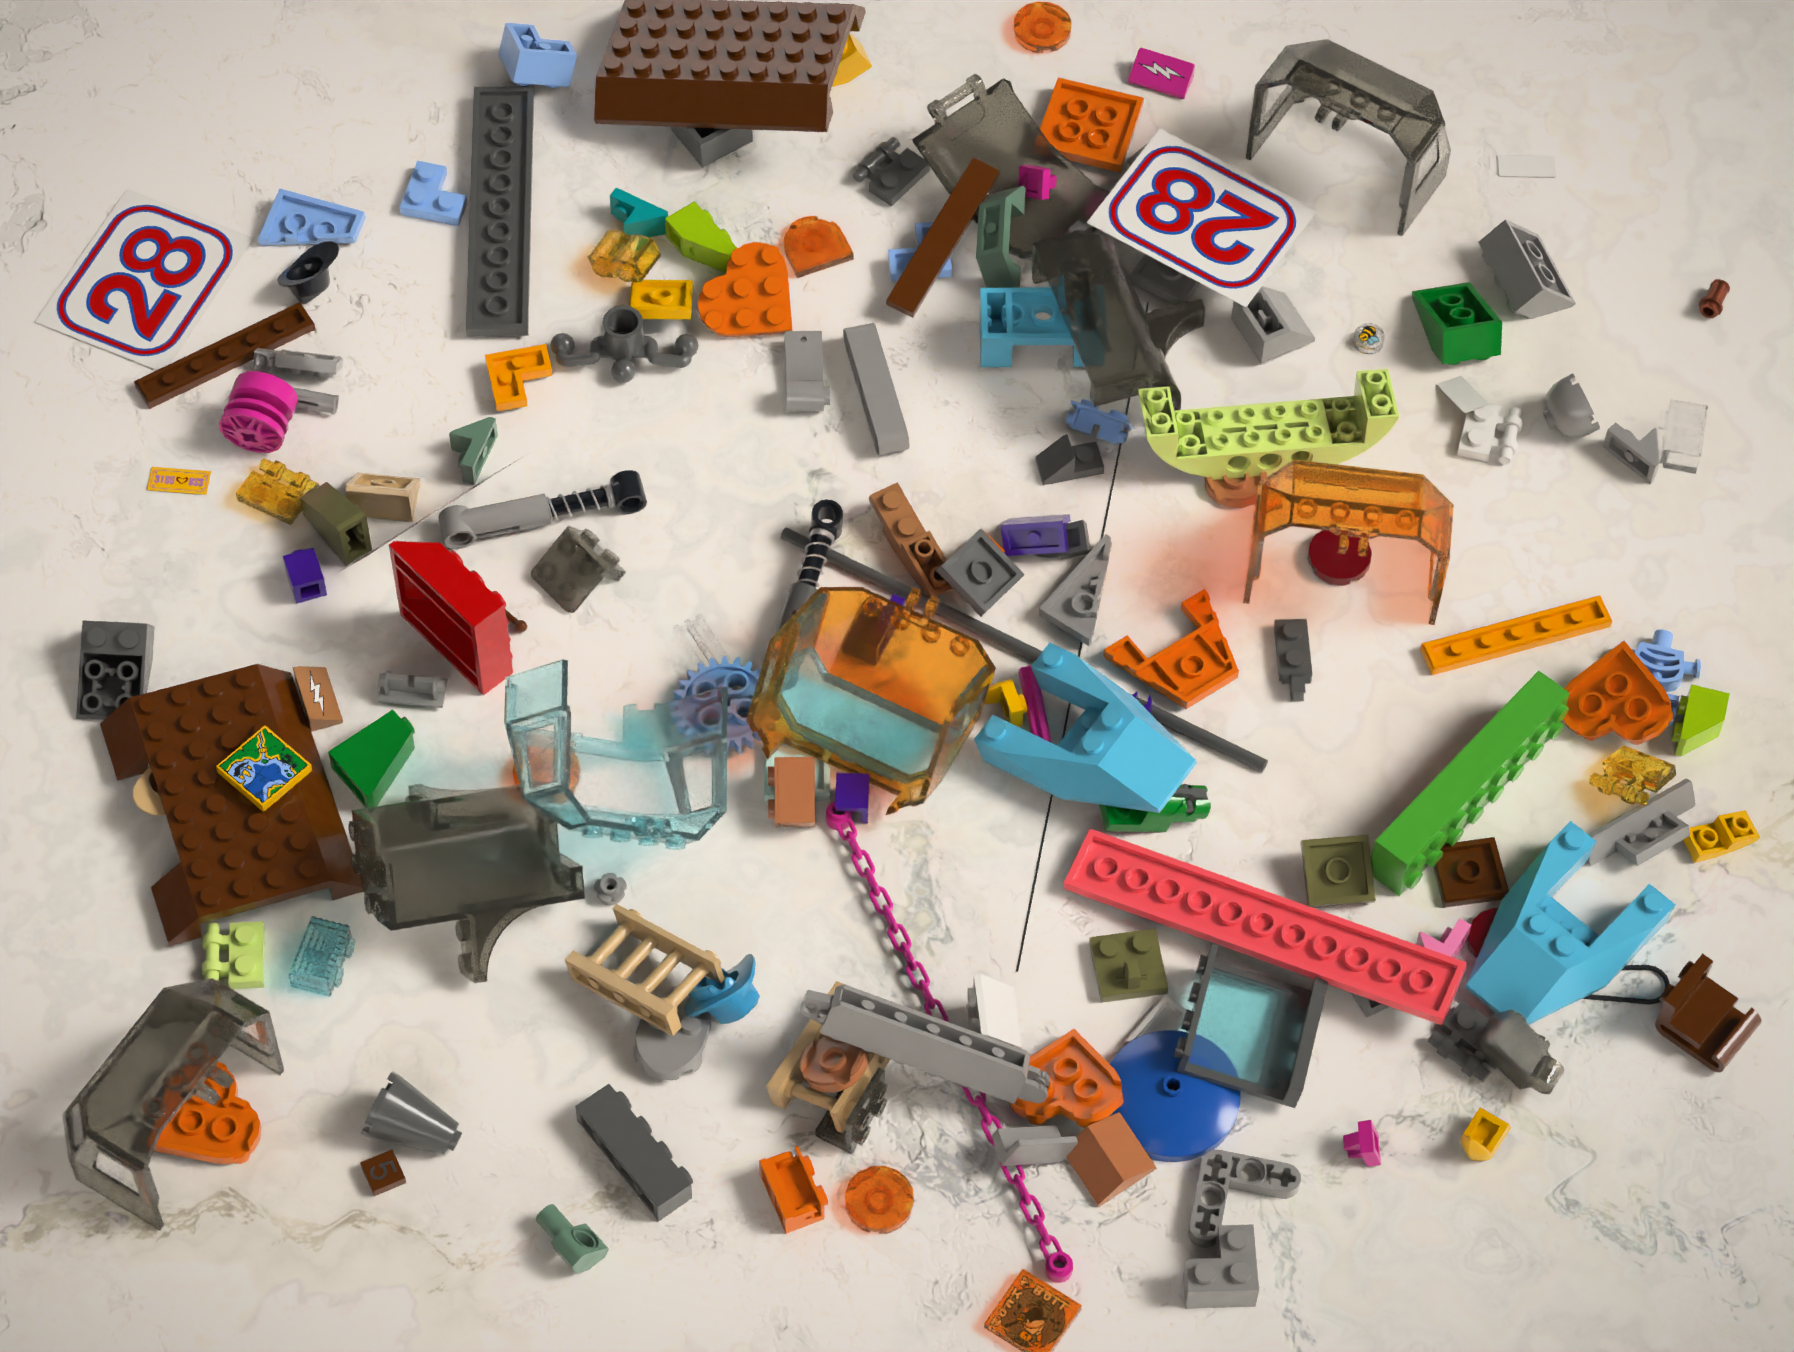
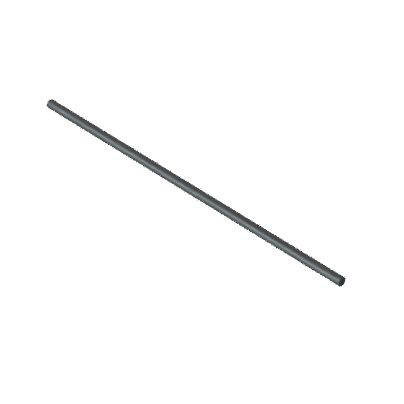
[780,527,1268,772]

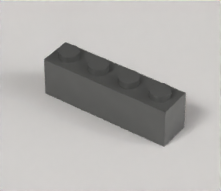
[575,1084,693,1222]

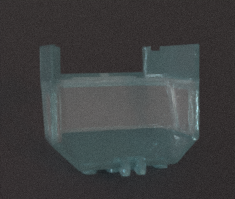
[504,659,728,850]

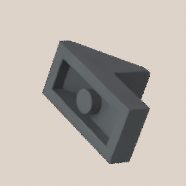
[1035,434,1104,485]

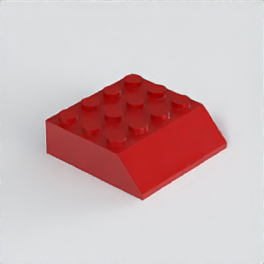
[389,541,513,696]

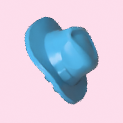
[684,954,760,1024]

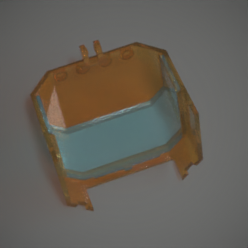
[746,587,996,815]

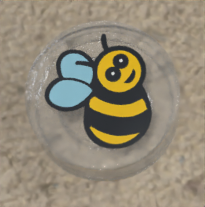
[1353,323,1385,354]

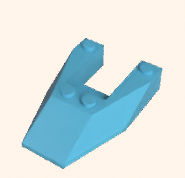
[974,642,1197,813]
[1465,821,1676,1031]

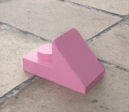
[1416,918,1471,958]

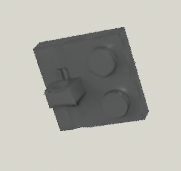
[936,529,1025,617]

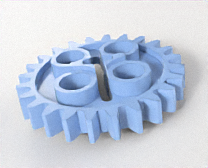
[672,656,779,756]

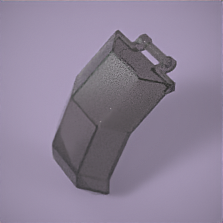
[912,73,1110,264]

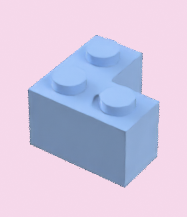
[498,23,577,88]

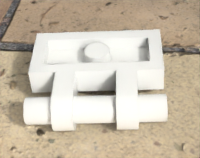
[1457,403,1523,464]

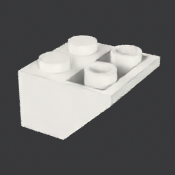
[966,974,1021,1048]

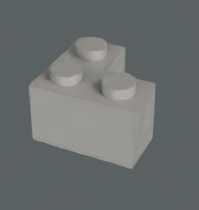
[1183,1224,1259,1309]

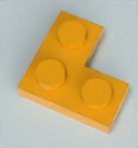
[485,344,552,412]

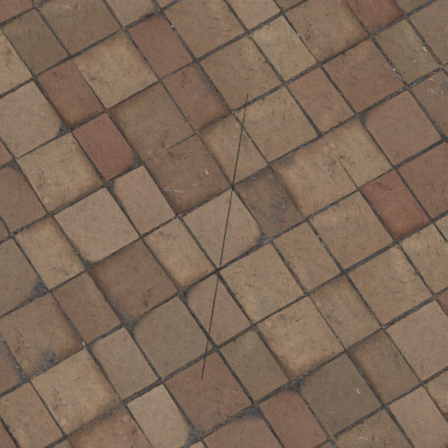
[1016,302,1149,972]

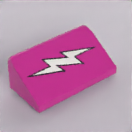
[1128,48,1195,99]

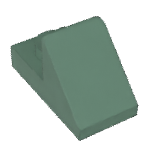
[449,417,498,485]

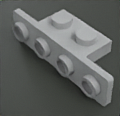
[1587,778,1696,866]

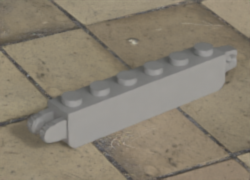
[799,984,1050,1104]

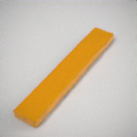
[1420,595,1612,675]

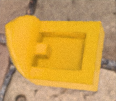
[975,679,1027,727]
[1460,1107,1511,1161]

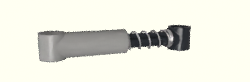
[438,470,647,549]

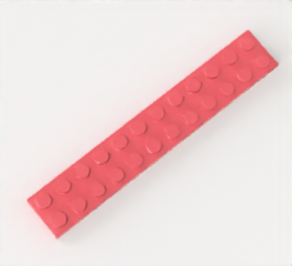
[1064,829,1467,1025]

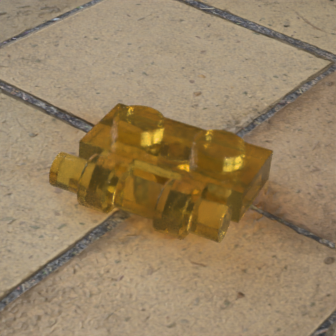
[236,458,319,525]
[1589,745,1676,806]

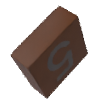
[360,1149,406,1196]

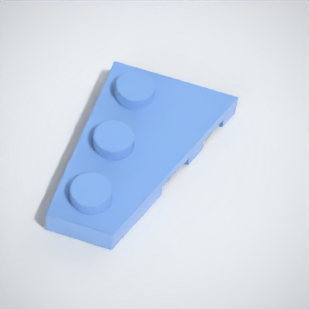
[258,188,366,245]

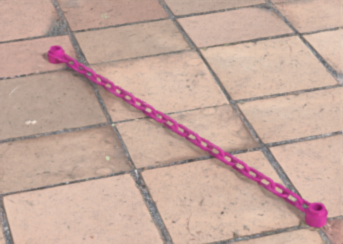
[826,801,1073,1283]

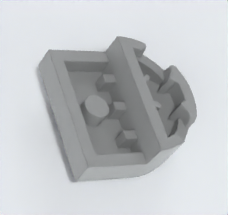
[634,1015,711,1080]

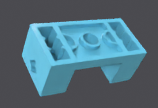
[979,287,1107,367]

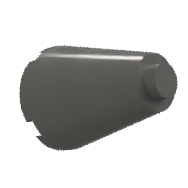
[361,1071,462,1155]

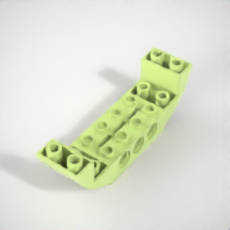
[1138,369,1399,480]

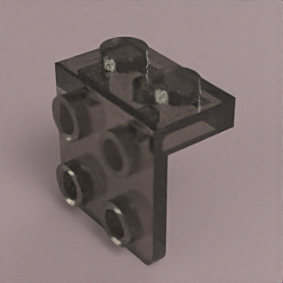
[531,526,626,613]

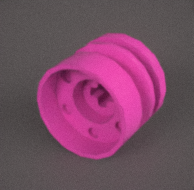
[219,371,298,453]

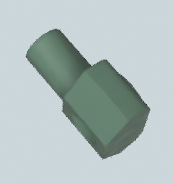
[536,1204,609,1274]

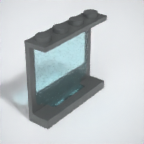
[1174,944,1328,1108]

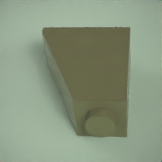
[300,482,372,566]

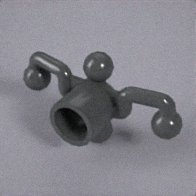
[550,305,699,383]

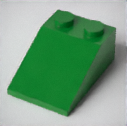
[1412,282,1502,365]

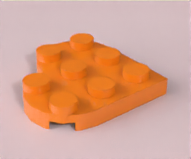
[698,242,792,337]
[1563,641,1673,745]
[1007,1029,1124,1128]
[148,1059,262,1164]

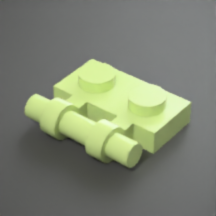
[202,921,265,989]

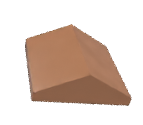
[1066,1112,1157,1207]

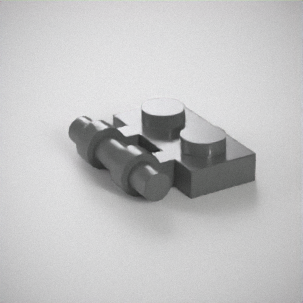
[852,137,930,207]
[1428,1001,1517,1082]

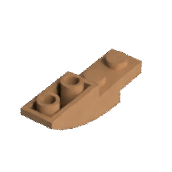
[869,482,953,599]

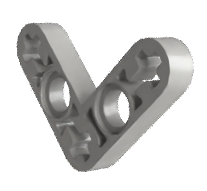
[1188,1150,1301,1248]

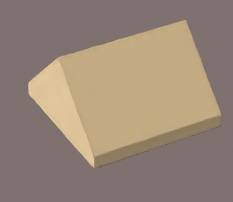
[346,472,420,522]

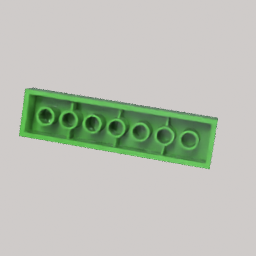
[1371,670,1570,896]

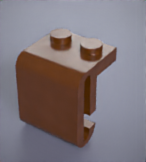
[1655,953,1762,1073]

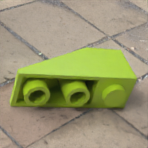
[665,201,737,273]

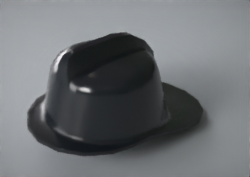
[277,241,340,304]

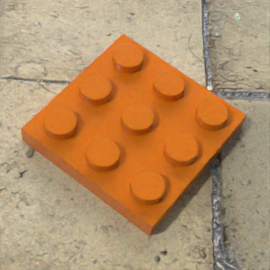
[1034,77,1144,173]

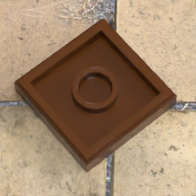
[1433,837,1509,908]

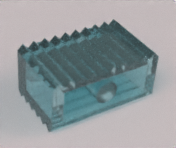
[288,916,355,997]

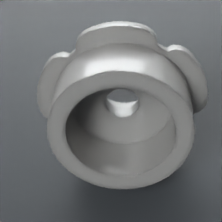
[594,873,627,905]

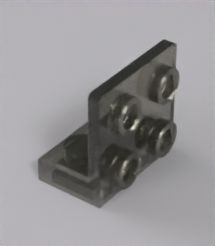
[815,1068,888,1154]

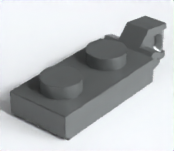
[1274,619,1312,702]

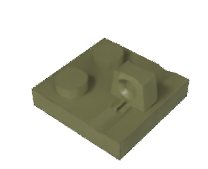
[1300,835,1376,908]
[1089,928,1168,1003]

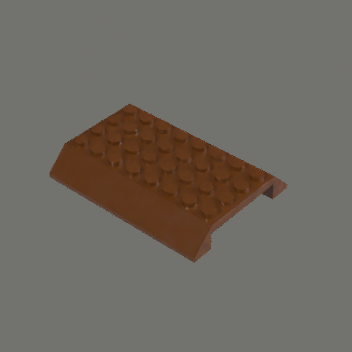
[594,0,866,132]
[100,664,365,946]

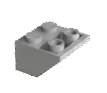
[1231,286,1315,363]

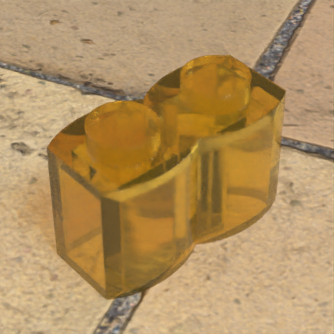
[587,230,661,282]

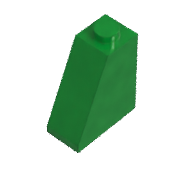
[328,709,415,813]

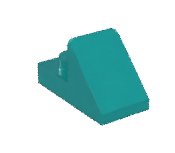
[610,187,668,242]

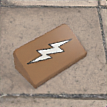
[293,666,343,731]

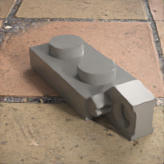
[253,348,343,378]

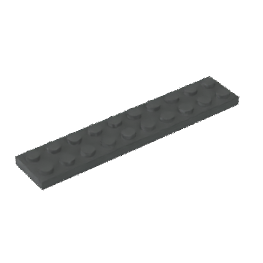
[466,86,534,336]

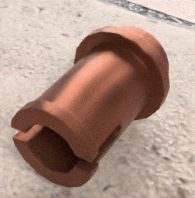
[1699,279,1730,318]

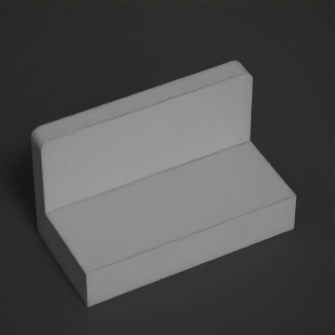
[992,1125,1078,1166]

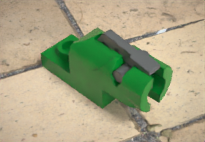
[1099,784,1211,832]

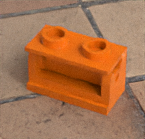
[759,1146,828,1234]

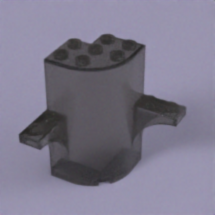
[1032,230,1206,411]
[348,781,585,983]

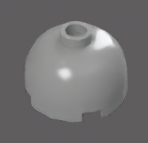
[1543,373,1600,438]

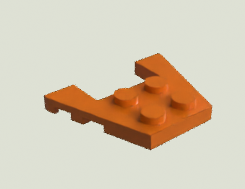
[1103,589,1239,709]

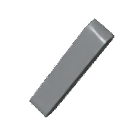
[843,323,910,455]

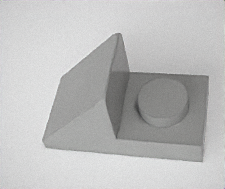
[1603,422,1660,484]

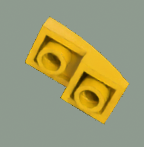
[1683,810,1760,863]

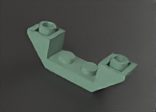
[976,186,1026,288]

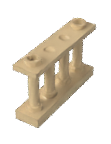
[565,904,725,1036]
[766,981,891,1133]

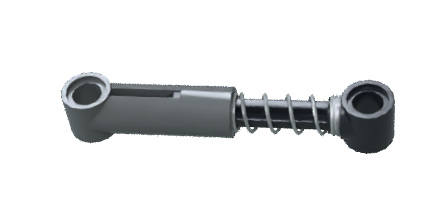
[763,499,843,692]

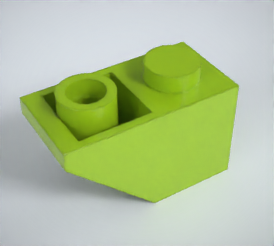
[1671,684,1730,756]

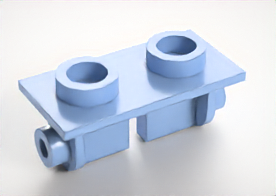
[1066,399,1133,445]

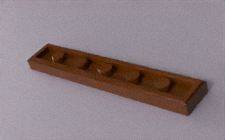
[886,157,1000,318]
[134,302,315,409]

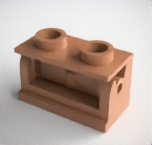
[768,757,815,828]

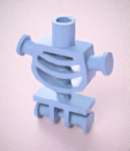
[1632,629,1701,727]

